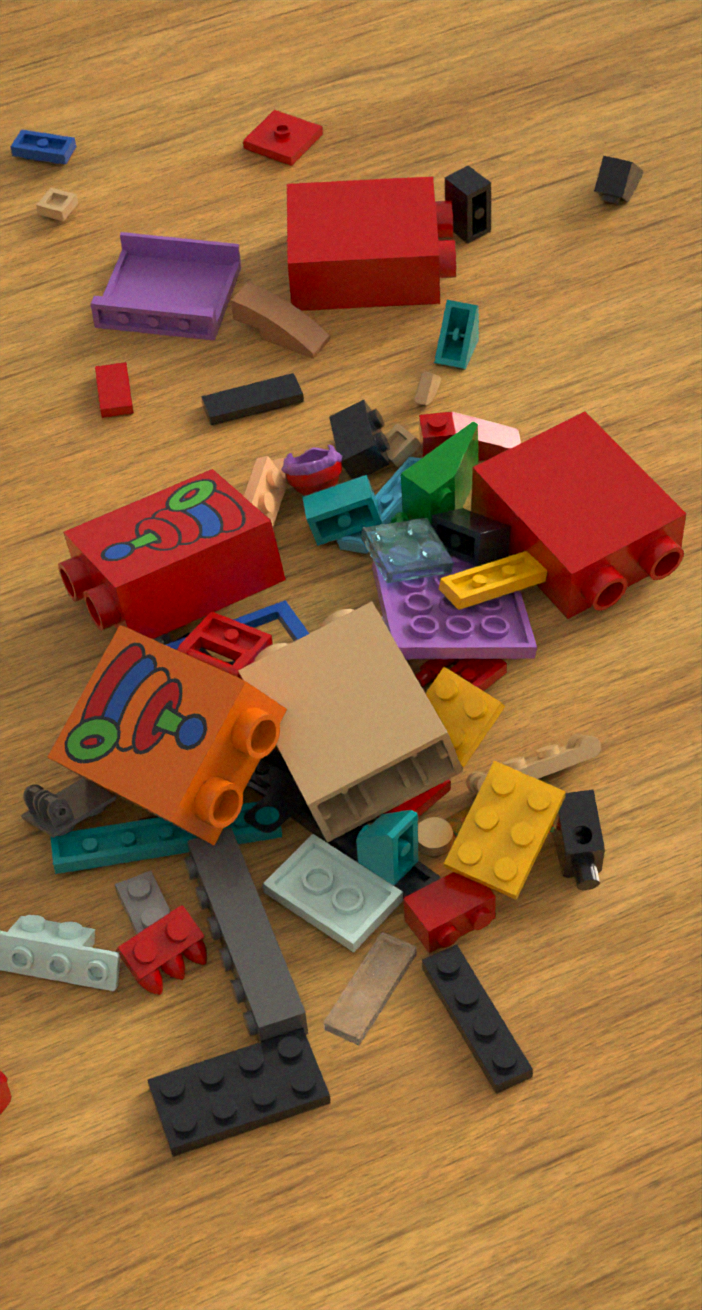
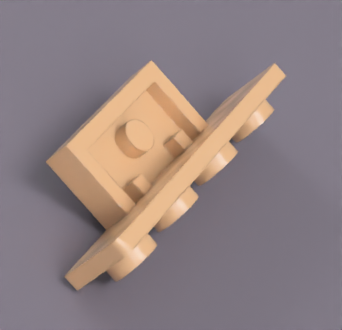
[244,456,288,526]

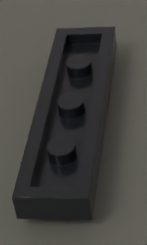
[422,945,533,1094]

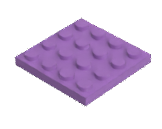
[372,557,537,660]

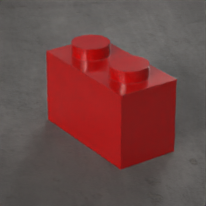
[403,872,496,954]

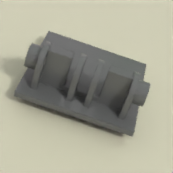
[21,778,117,838]

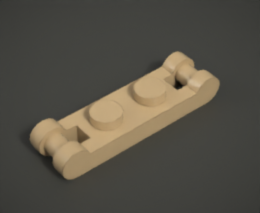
[466,734,601,794]

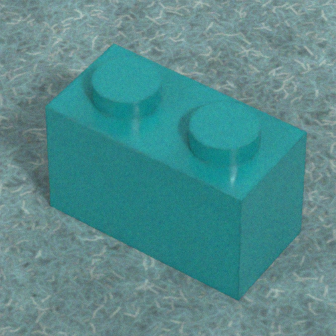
[302,475,382,546]

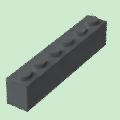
[184,827,308,1042]

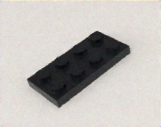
[147,1028,331,1157]

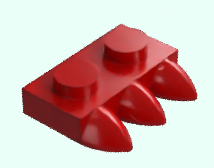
[116,904,207,995]

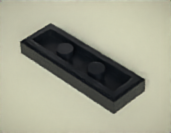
[201,373,304,426]

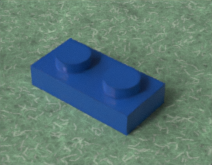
[10,129,76,165]

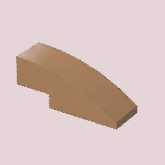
[231,282,330,359]

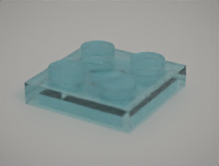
[361,518,454,583]

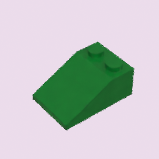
[401,421,478,541]

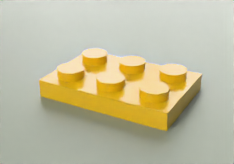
[444,761,566,900]

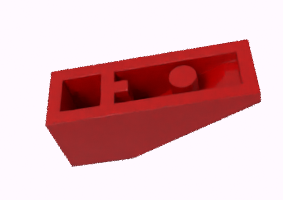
[419,411,521,461]

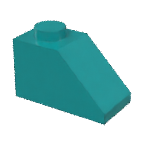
[356,810,418,886]

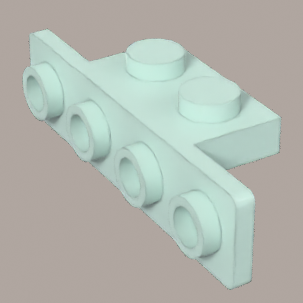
[0,915,120,991]

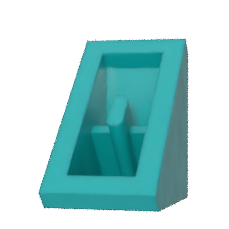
[434,300,479,369]

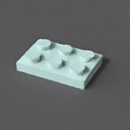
[263,834,403,952]

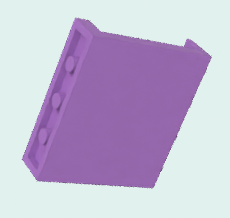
[91,232,241,341]

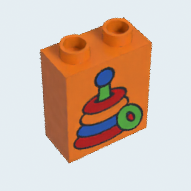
[47,625,287,845]

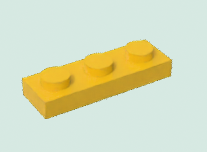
[439,551,547,610]

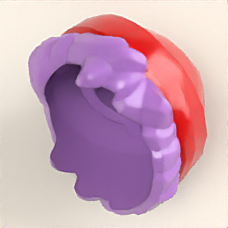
[281,445,342,496]

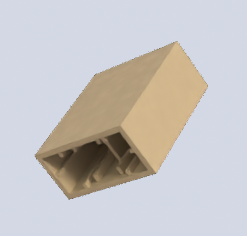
[238,601,463,843]

